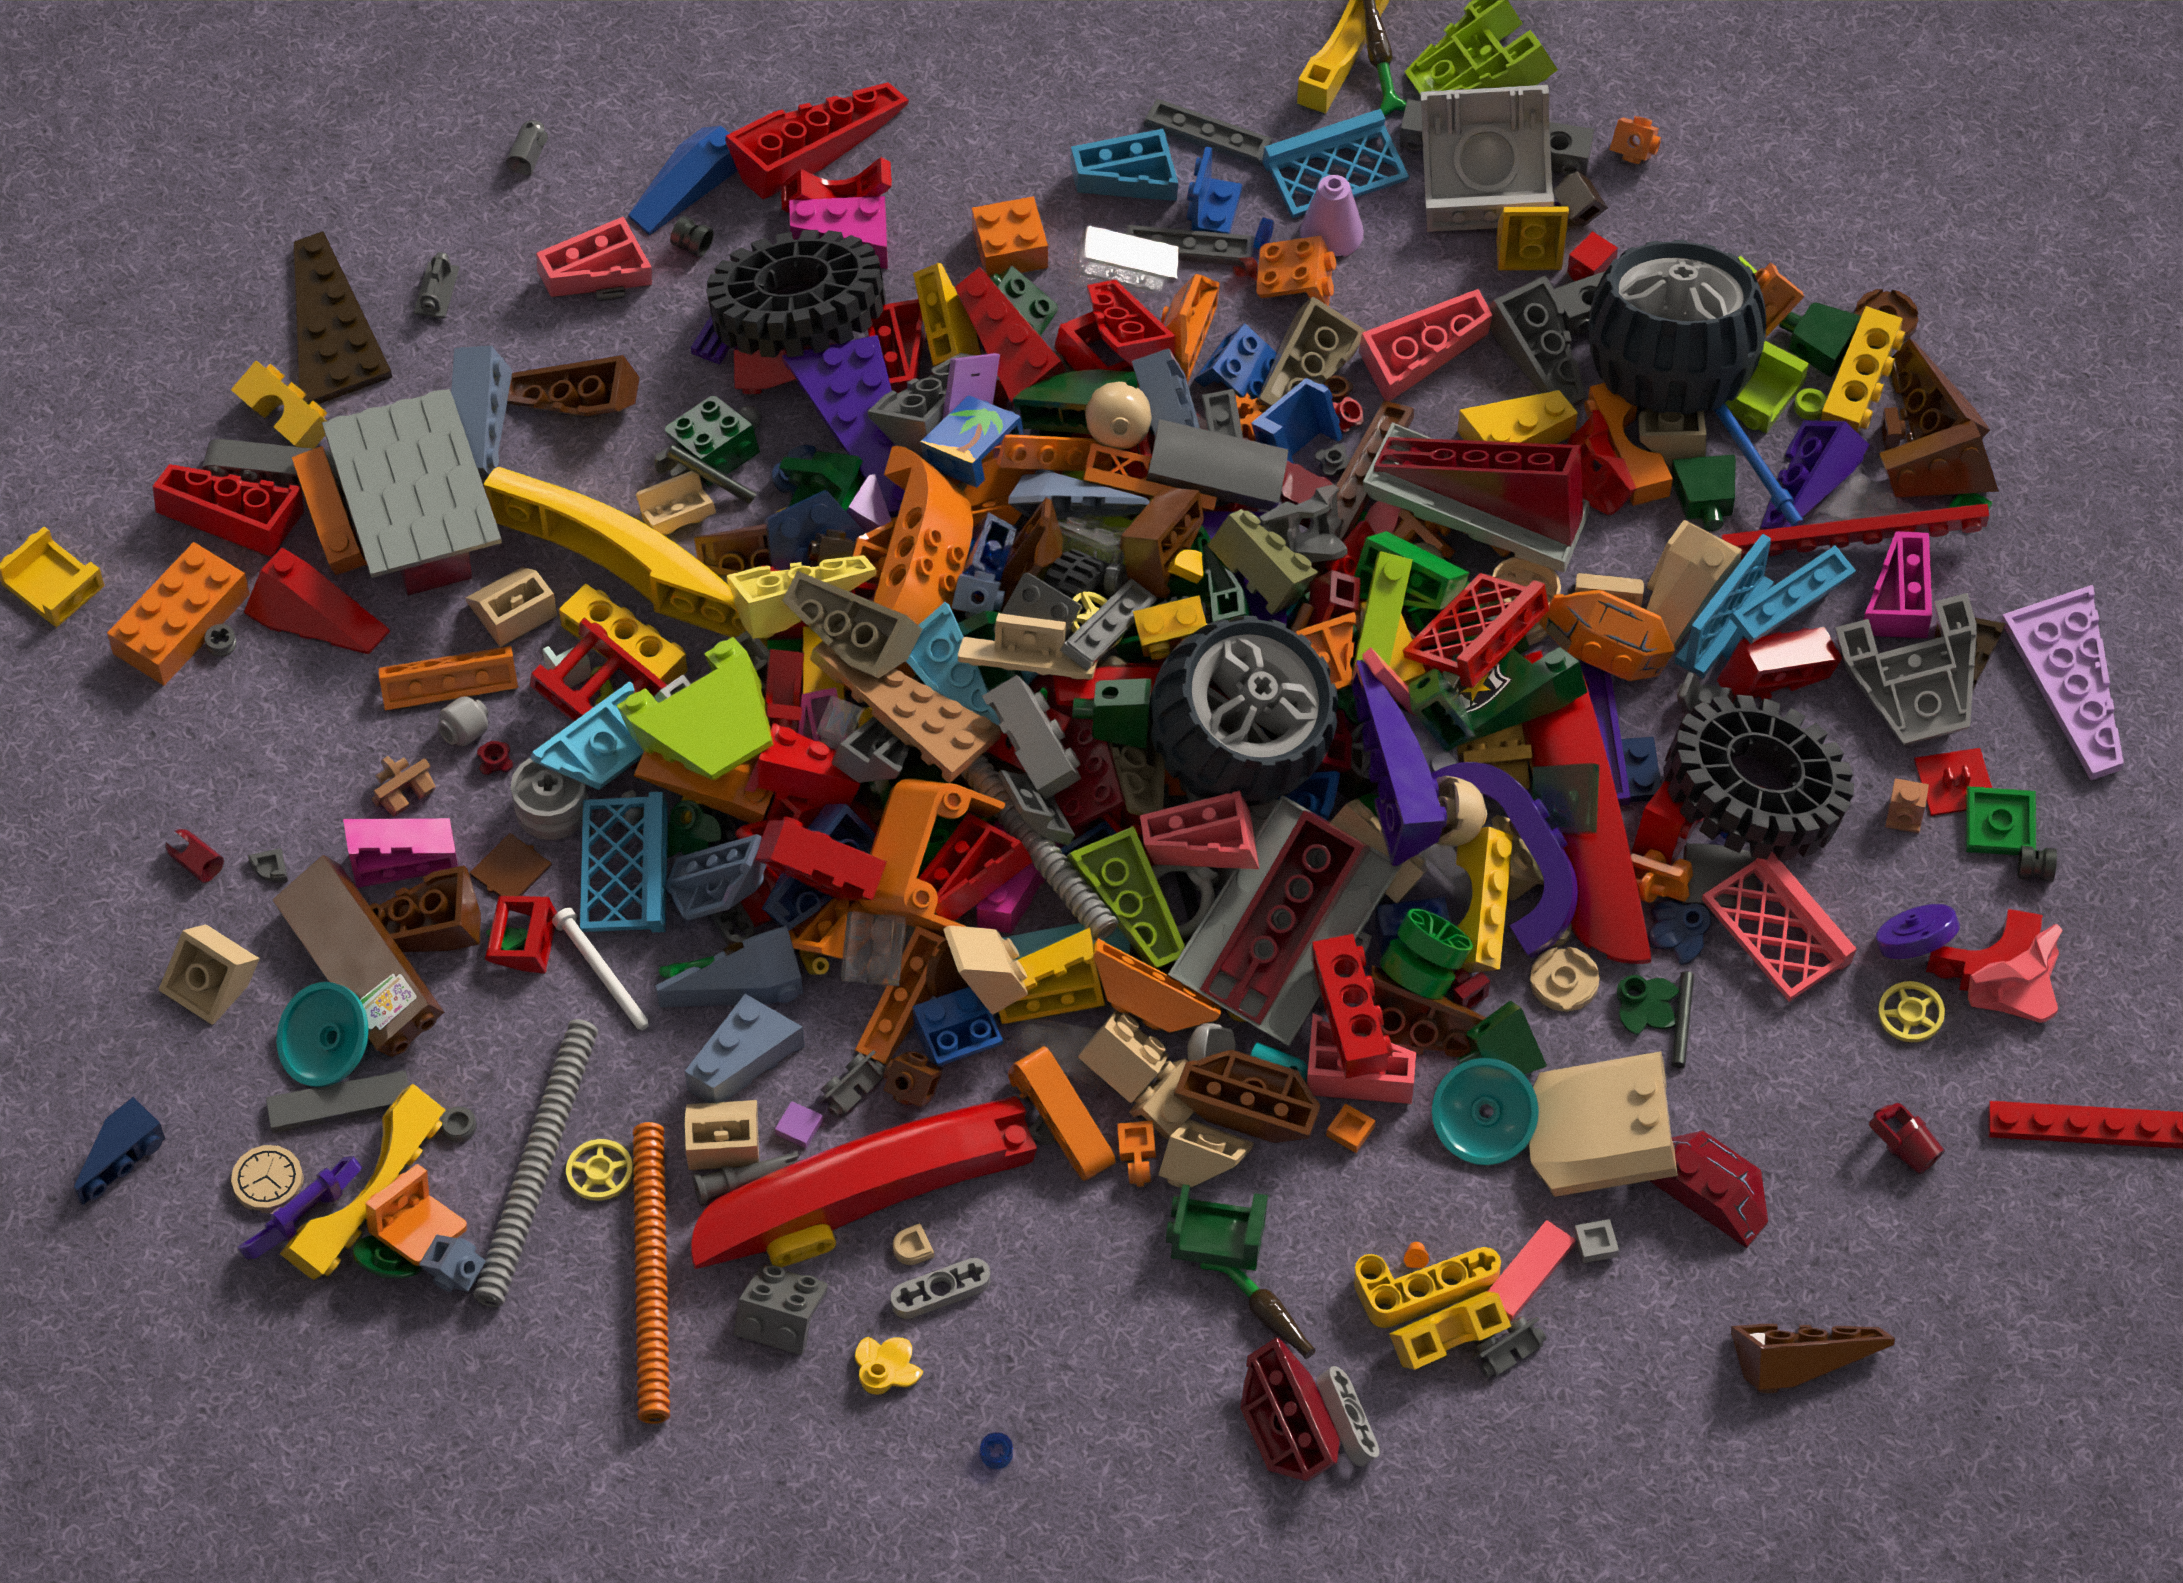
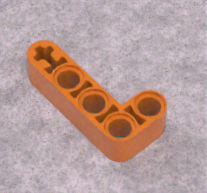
[1007,1046,1116,1181]

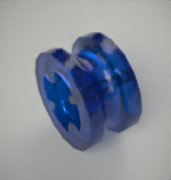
[980,1432,1013,1469]

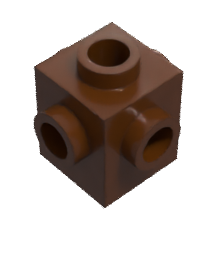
[883,1051,944,1107]

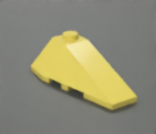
[727,555,877,639]

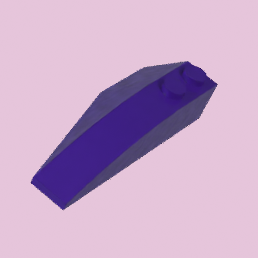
[1351,660,1447,866]

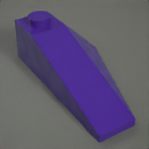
[1761,420,1870,530]

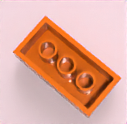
[107,542,250,686]

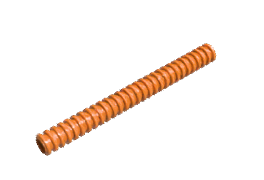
[633,1122,670,1424]

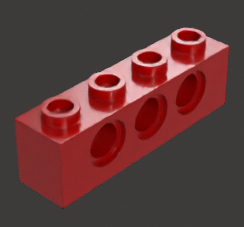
[1311,934,1393,1079]

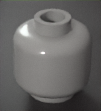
[437,696,489,747]

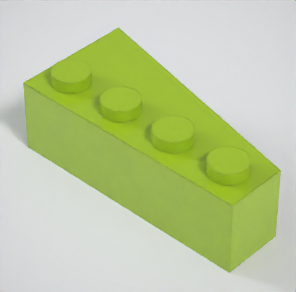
[1067,826,1185,970]

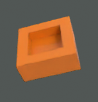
[1326,1103,1376,1153]

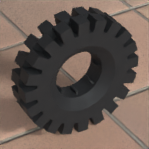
[706,230,886,358]
[1663,695,1854,861]

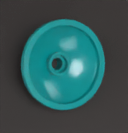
[276,982,368,1087]
[1432,1058,1539,1165]

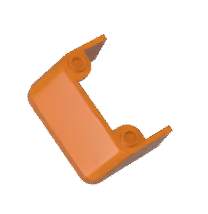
[859,779,1005,938]

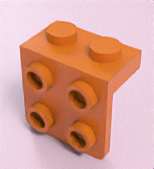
[1256,235,1336,306]
[365,1164,467,1266]

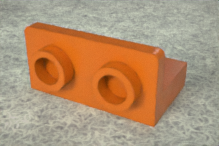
[1755,263,1805,338]

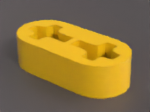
[767,1224,836,1268]

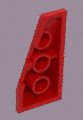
[1087,280,1176,367]
[734,343,835,394]
[244,548,390,654]

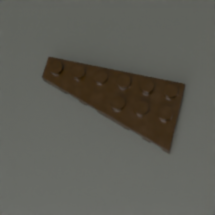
[294,231,393,404]

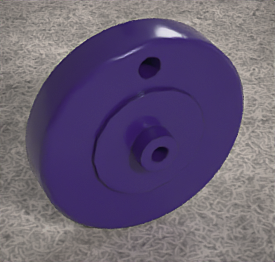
[1875,904,1960,959]

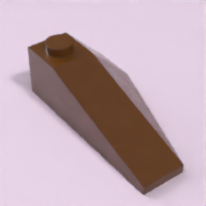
[369,865,481,952]
[1356,965,1486,1057]

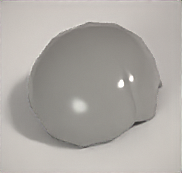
[1187,1023,1236,1061]

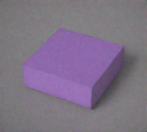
[775,1101,823,1149]

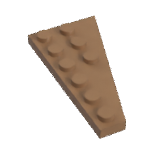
[810,641,1002,783]

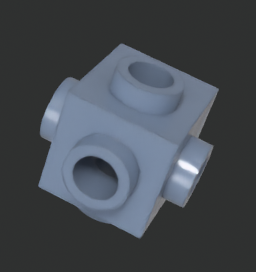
[952,571,1005,618]
[419,1234,486,1292]

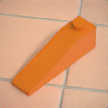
[292,446,367,575]
[855,926,947,1065]

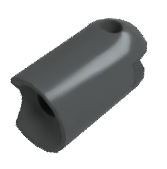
[506,120,548,175]

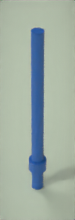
[1714,403,1804,527]

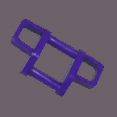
[237,1156,362,1259]

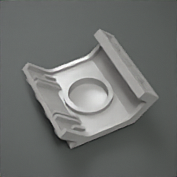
[1421,85,1554,232]

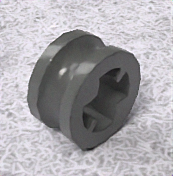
[205,624,237,657]

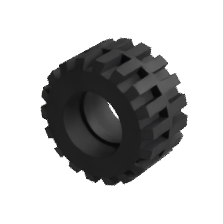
[1043,550,1111,627]

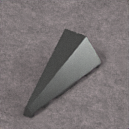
[831,675,925,783]

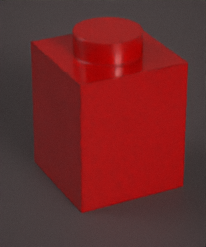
[1567,231,1618,281]

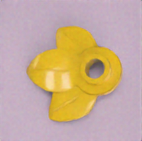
[855,1337,923,1395]

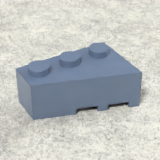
[684,994,805,1103]

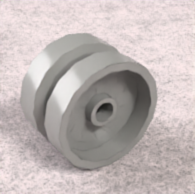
[510,758,589,840]

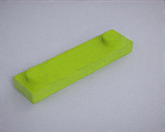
[1351,551,1413,678]

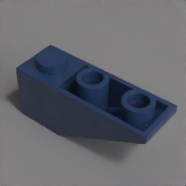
[74,1097,165,1205]

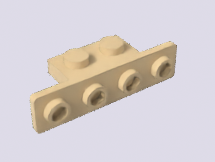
[958,613,1098,679]

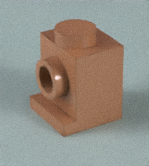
[1885,778,1929,833]

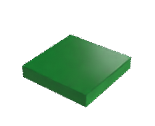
[1966,786,2036,855]

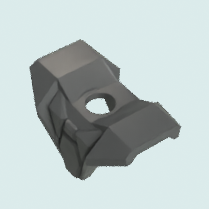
[1258,484,1347,563]

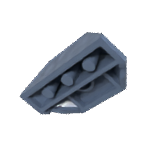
[665,834,766,920]

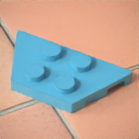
[530,681,644,790]

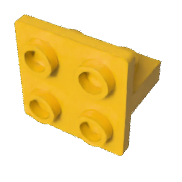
[1133,595,1207,660]

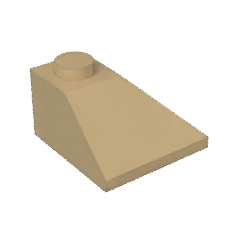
[1159,1119,1254,1188]

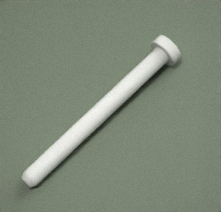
[552,908,648,1030]

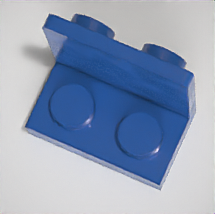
[1187,147,1242,234]
[1194,323,1277,405]

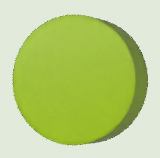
[1794,388,1827,420]

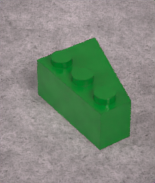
[1354,531,1469,610]

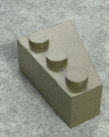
[1207,509,1318,615]

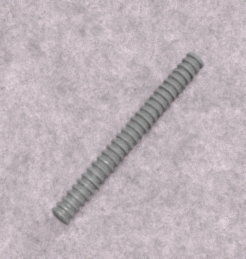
[961,755,1118,940]
[473,1019,598,1307]

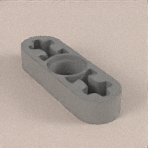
[891,1258,991,1319]
[1317,1366,1380,1467]

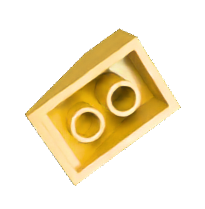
[1496,207,1569,270]

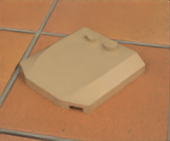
[1529,1051,1678,1197]

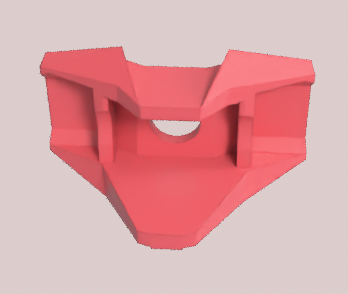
[1968,924,2062,1023]

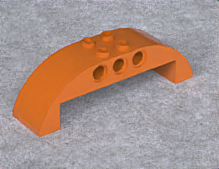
[840,446,973,692]

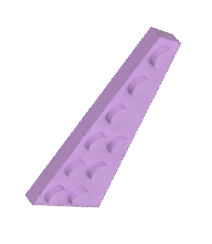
[2001,585,2123,780]

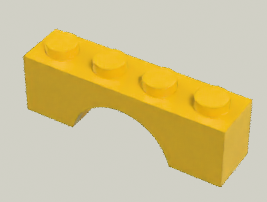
[1456,827,1513,973]

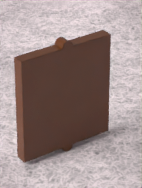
[469,833,552,896]

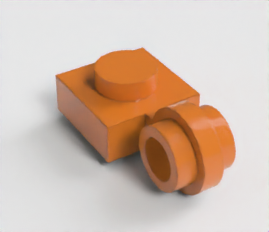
[1117,1120,1156,1187]

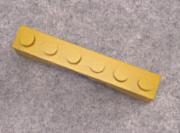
[1297,0,1390,114]
[280,1084,445,1280]

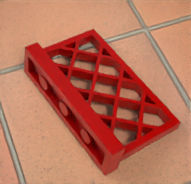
[1403,573,1549,688]

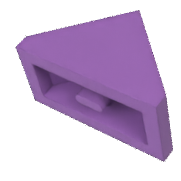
[846,474,891,533]

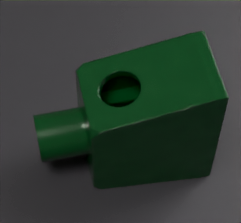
[1779,302,1861,377]
[1671,454,1736,531]
[1408,669,1475,752]
[1072,679,1151,748]
[1456,1001,1547,1074]

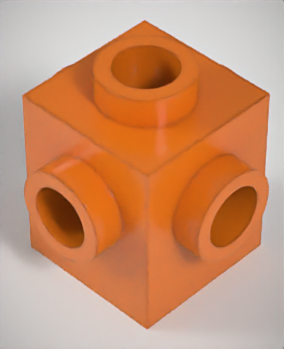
[1609,116,1661,164]

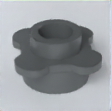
[1315,444,1351,476]

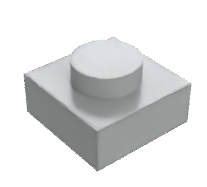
[1574,1219,1619,1263]

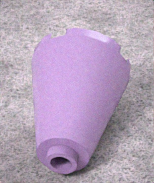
[1300,175,1364,257]

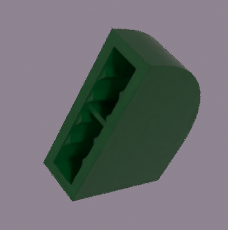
[1013,369,1138,434]

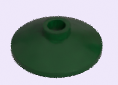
[353,1235,423,1279]

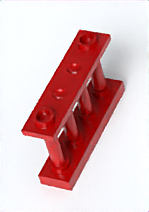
[530,617,667,769]

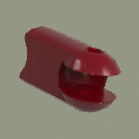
[165,829,224,883]

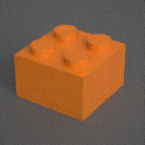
[972,196,1048,277]

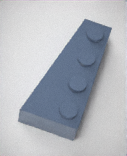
[451,346,513,480]
[1132,348,1200,436]

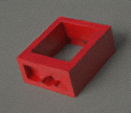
[1054,311,1135,372]

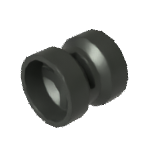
[670,216,714,258]
[2017,845,2057,883]

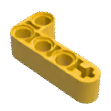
[1354,1247,1501,1328]

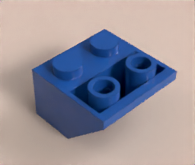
[912,987,1003,1067]

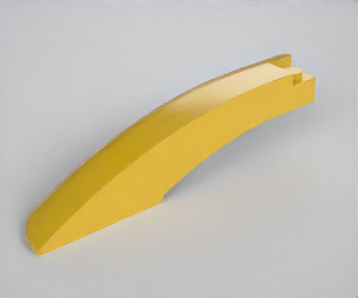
[484,467,769,648]

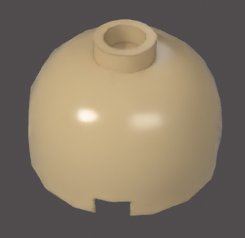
[1085,382,1152,450]
[1435,776,1487,846]

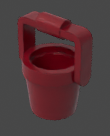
[1869,1103,1945,1175]

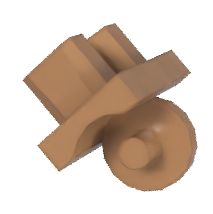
[371,756,436,817]

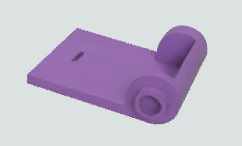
[942,353,1003,447]

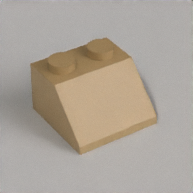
[159,924,260,1024]
[943,926,1028,1015]

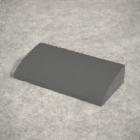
[1146,419,1288,511]

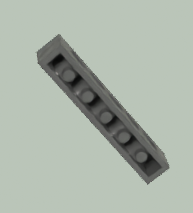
[1400,99,1594,177]

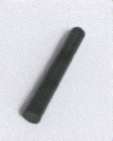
[665,444,756,504]
[1671,971,1694,1068]

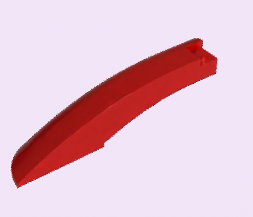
[1522,651,1652,964]
[691,1096,1037,1269]

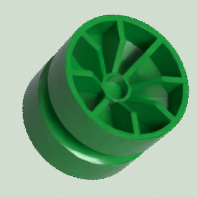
[1380,909,1473,999]

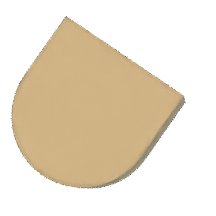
[893,1223,934,1265]

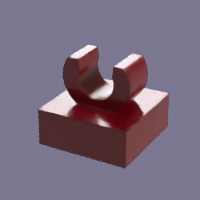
[1450,968,1490,1009]

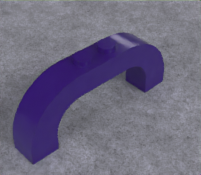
[1431,762,1578,958]

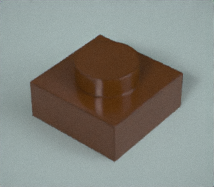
[1881,407,1906,451]

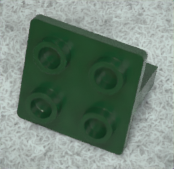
[779,451,863,507]

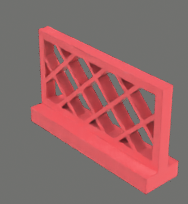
[1701,851,1857,1002]

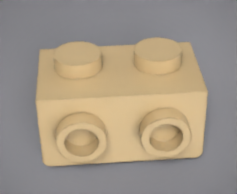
[636,471,716,535]
[1129,1058,1194,1139]

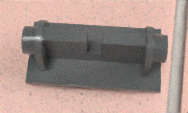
[414,252,460,318]
[817,1050,886,1117]
[1470,1316,1547,1378]

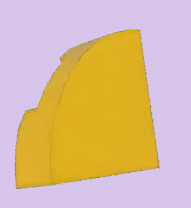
[1168,550,1203,584]

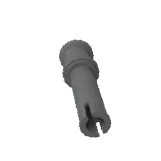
[692,1151,801,1206]

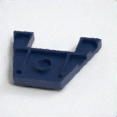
[765,490,866,570]

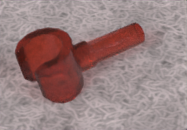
[1233,257,1258,280]

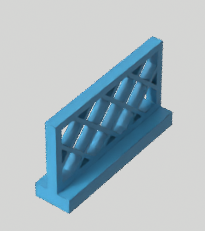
[1262,109,1409,218]
[1675,534,1774,679]
[1722,545,1856,661]
[580,792,668,932]

